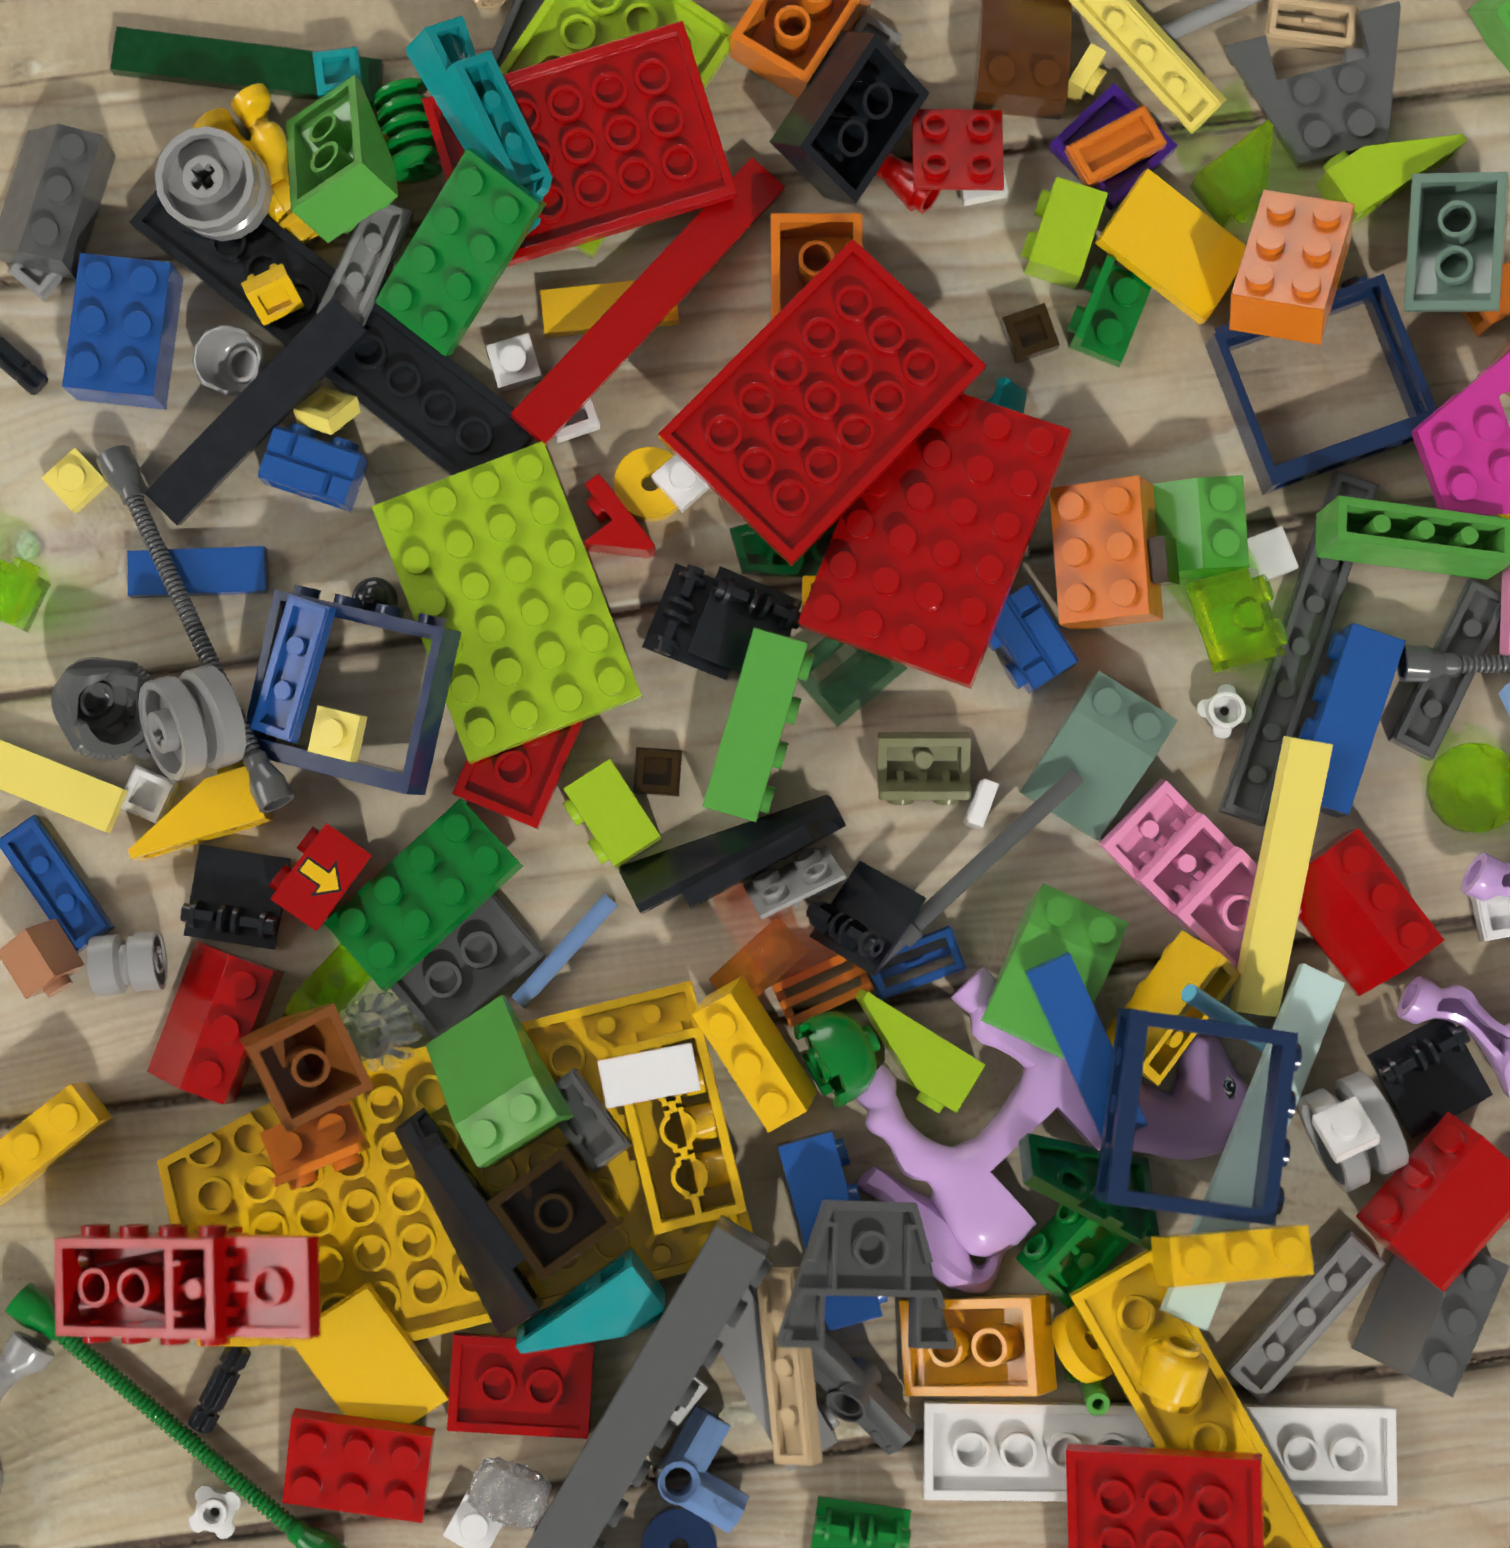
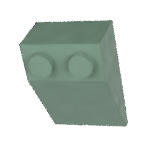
[1404,172,1510,312]
[1019,671,1178,841]

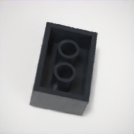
[769,31,929,204]

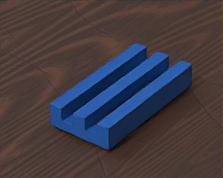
[870,925,967,1000]

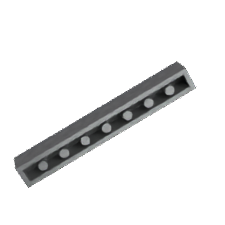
[526,1215,772,1548]

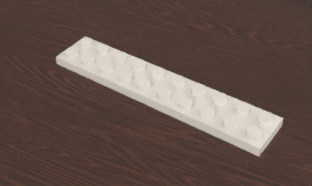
[923,1400,1397,1505]

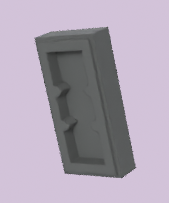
[556,1068,633,1173]

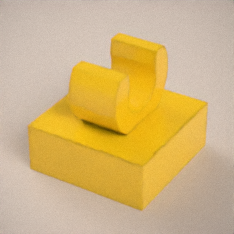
[241,263,304,326]

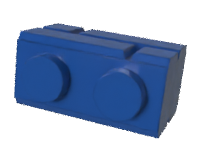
[258,423,368,512]
[988,584,1080,694]

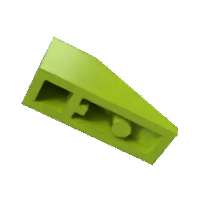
[1316,134,1468,225]
[855,989,985,1114]

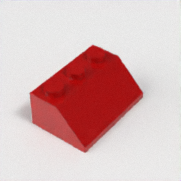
[1298,828,1445,996]
[147,941,284,1105]
[1356,1112,1510,1293]

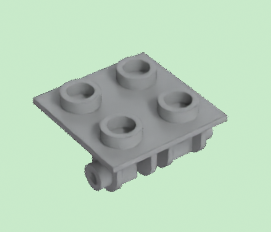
[744,846,847,921]

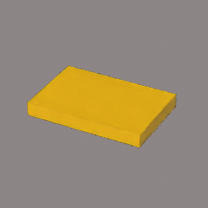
[1095,168,1246,325]
[289,1282,449,1424]

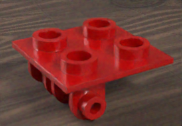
[910,109,1004,191]

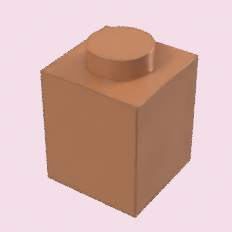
[0,918,85,999]

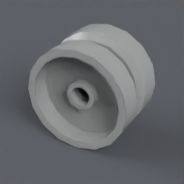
[155,126,273,241]
[138,665,246,781]
[1298,1070,1409,1192]

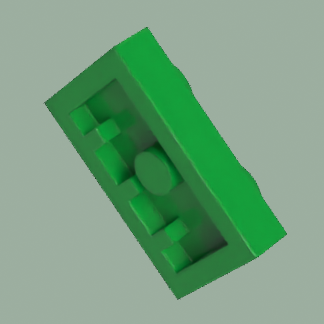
[1067,254,1152,367]
[1016,1204,1131,1309]

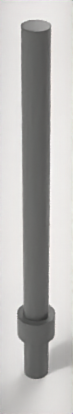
[880,768,1084,969]

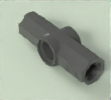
[811,1331,917,1455]

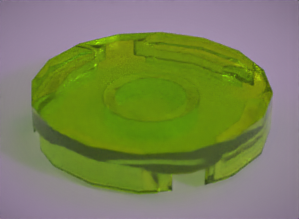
[1426,743,1510,834]

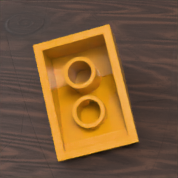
[899,1293,1057,1396]

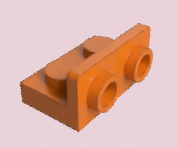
[259,1099,371,1191]

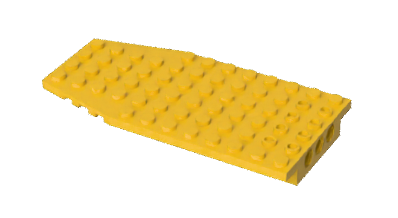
[157,980,754,1347]

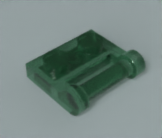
[797,637,907,729]

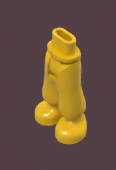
[193,83,319,245]

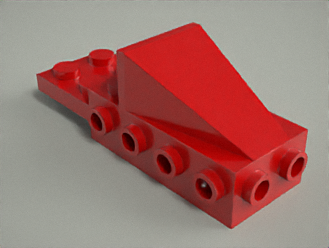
[54,1224,321,1346]

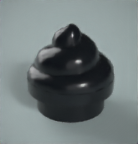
[352,577,398,612]

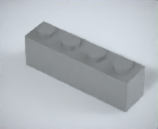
[717,1284,840,1472]

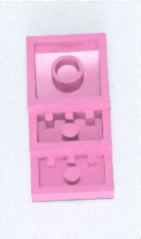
[1098,779,1302,969]

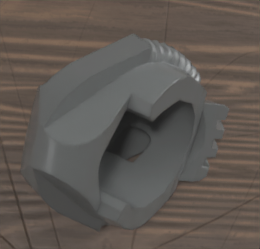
[51,657,153,760]

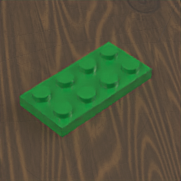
[374,148,546,356]
[324,798,523,992]

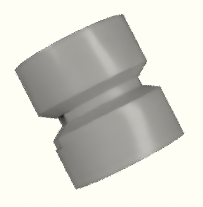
[86,930,168,996]

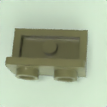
[877,732,972,805]

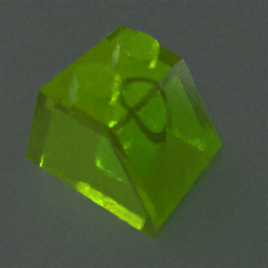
[1185,567,1288,673]

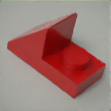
[584,473,656,559]

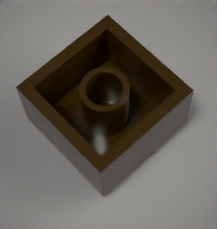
[486,1142,624,1282]

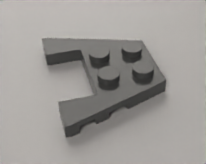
[1225,1,1401,168]
[776,1200,955,1349]

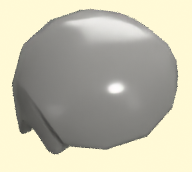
[192,325,269,397]

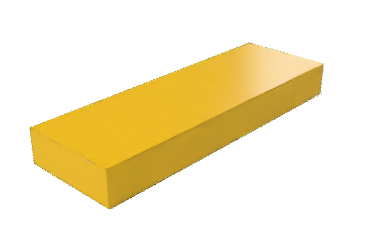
[540,280,679,338]

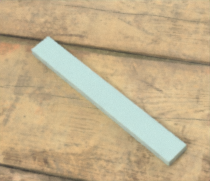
[1159,963,1345,1331]

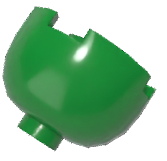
[794,1012,880,1108]

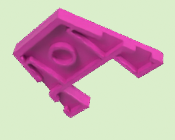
[1411,348,1510,515]

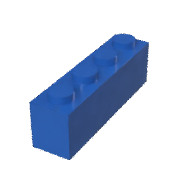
[1299,623,1406,818]
[777,1129,888,1332]

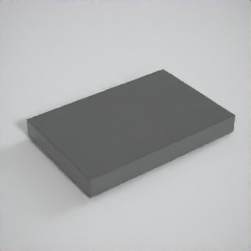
[390,894,545,1040]

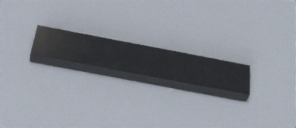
[144,298,369,525]

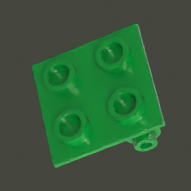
[811,1495,911,1548]

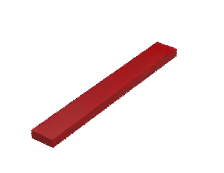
[511,157,785,446]

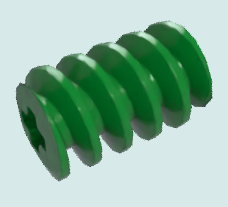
[373,78,442,183]

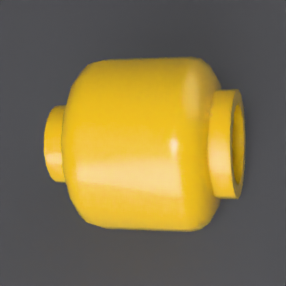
[1139,1334,1209,1412]

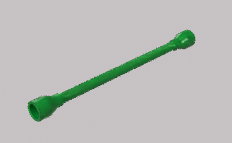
[5,1282,348,1548]

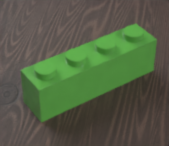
[1316,495,1510,580]
[702,627,815,822]

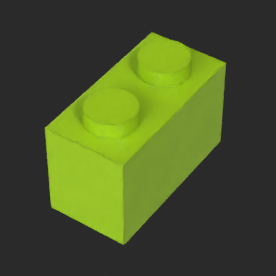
[1020,176,1108,290]
[562,759,662,869]

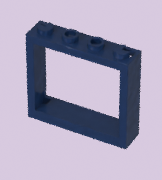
[1205,274,1437,495]
[247,584,461,795]
[1094,1008,1302,1226]

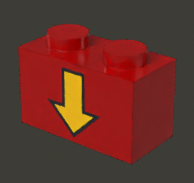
[269,823,372,932]

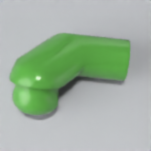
[1065,1367,1110,1416]

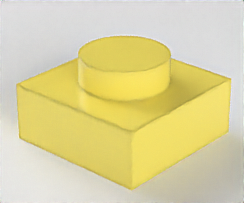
[1067,43,1107,106]
[293,387,361,435]
[41,447,108,514]
[308,706,368,762]

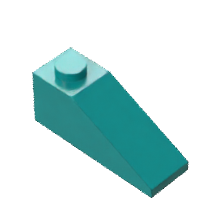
[516,1247,666,1354]

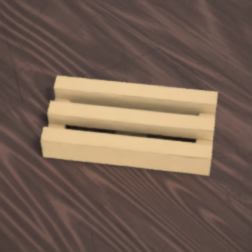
[1263,0,1359,54]

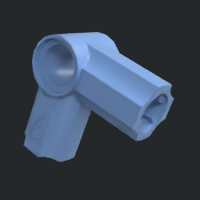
[655,1404,749,1533]

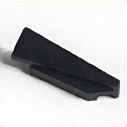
[619,795,846,915]
[395,1107,544,1334]

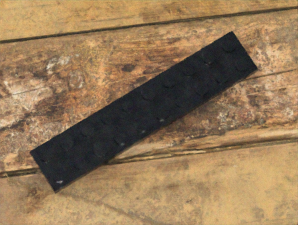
[129,190,534,476]

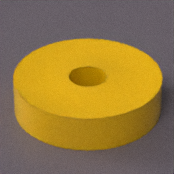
[614,447,678,522]
[1052,1306,1113,1384]

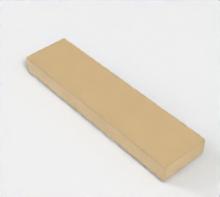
[757,1267,823,1466]

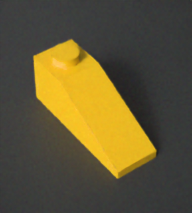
[128,761,274,861]

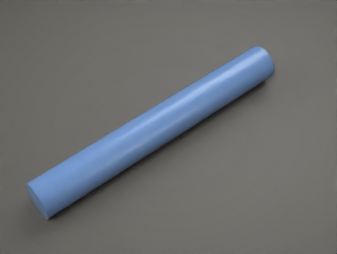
[511,893,618,1009]

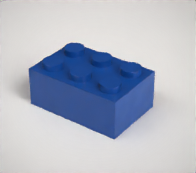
[62,253,183,410]

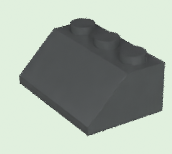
[0,124,116,280]
[1351,1252,1510,1397]

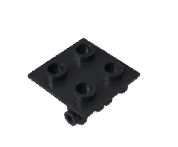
[642,563,731,681]
[687,566,802,674]
[180,845,291,950]
[806,861,927,976]
[1366,1019,1493,1138]

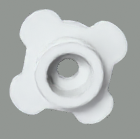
[1197,684,1252,739]
[188,1485,242,1539]

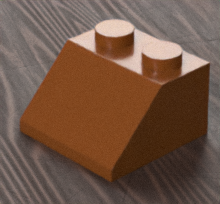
[239,1002,374,1132]

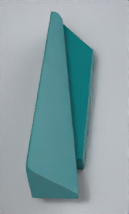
[406,15,553,234]

